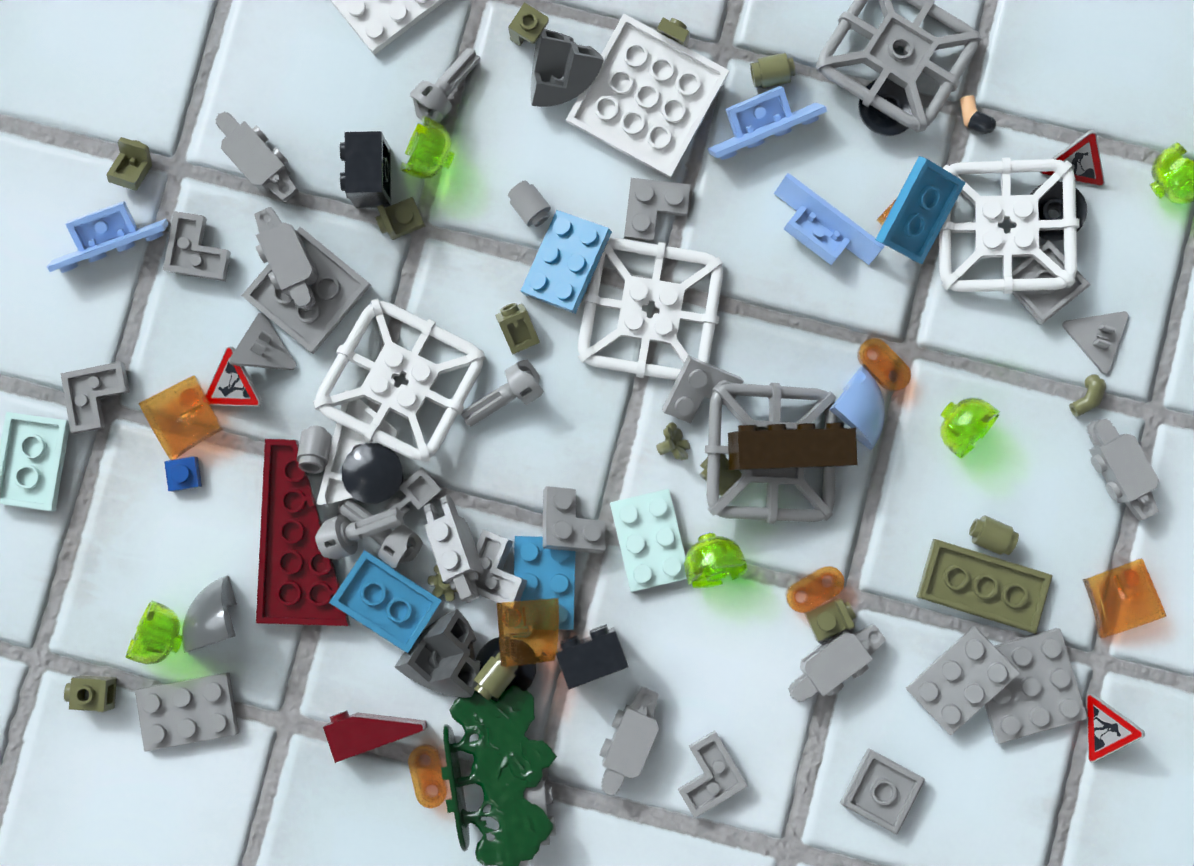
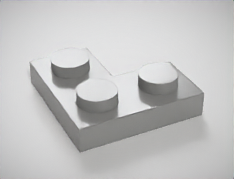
[624,178,690,242]
[163,211,231,282]
[662,355,744,423]
[60,361,130,434]
[543,486,605,553]
[475,530,527,610]
[678,730,748,818]

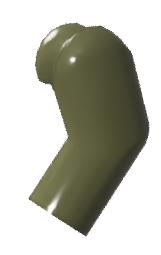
[1069,374,1107,417]

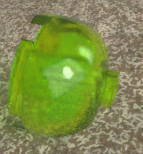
[400,116,455,179]
[1149,142,1194,204]
[940,397,1000,459]
[684,533,748,588]
[125,600,182,664]

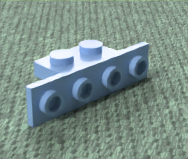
[707,86,827,160]
[774,173,885,265]
[47,201,168,273]

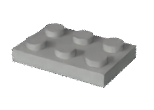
[906,626,1020,736]
[135,672,239,752]

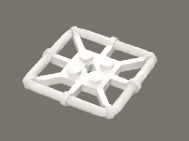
[939,158,1080,294]
[578,238,723,381]
[313,299,485,463]

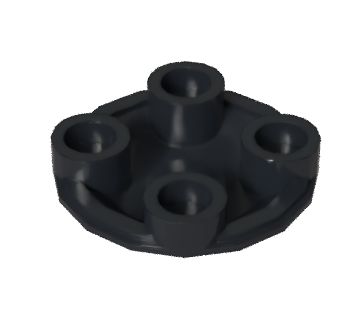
[342,443,404,504]

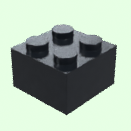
[340,131,391,208]
[555,624,628,690]

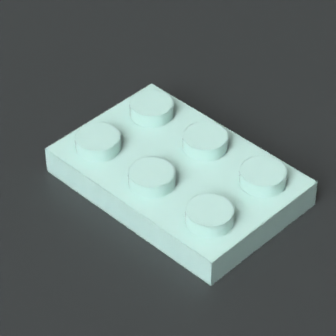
[0,412,70,511]
[610,489,690,592]

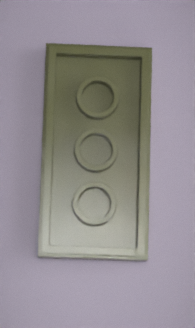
[916,539,1053,634]

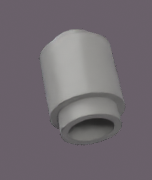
[508,180,551,227]
[297,426,332,473]

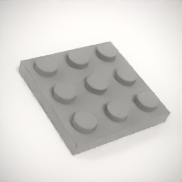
[241,227,371,354]
[985,628,1087,744]

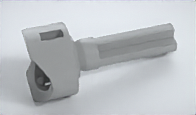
[410,48,481,126]
[461,360,544,427]
[340,499,423,568]
[315,507,404,559]

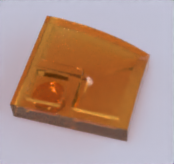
[138,375,223,460]
[1082,558,1167,638]
[497,598,559,667]

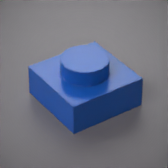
[164,456,202,492]

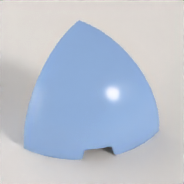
[829,366,885,450]

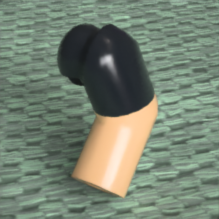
[960,95,996,134]

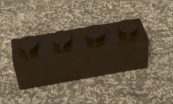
[728,422,858,470]

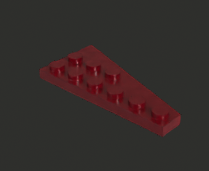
[256,439,350,626]

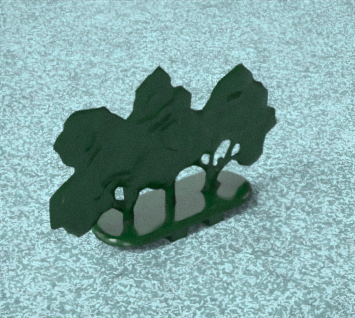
[441,685,557,866]

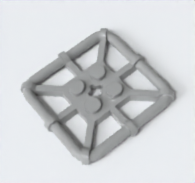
[816,0,981,132]
[705,382,837,523]

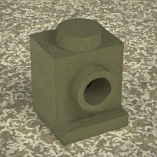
[64,675,117,712]

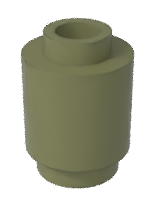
[750,53,796,89]
[969,515,1019,555]
[473,652,518,701]

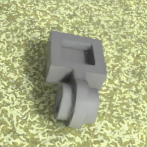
[384,467,442,517]

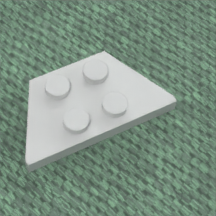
[316,390,399,505]

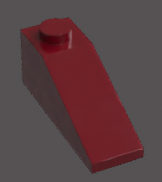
[323,710,428,763]

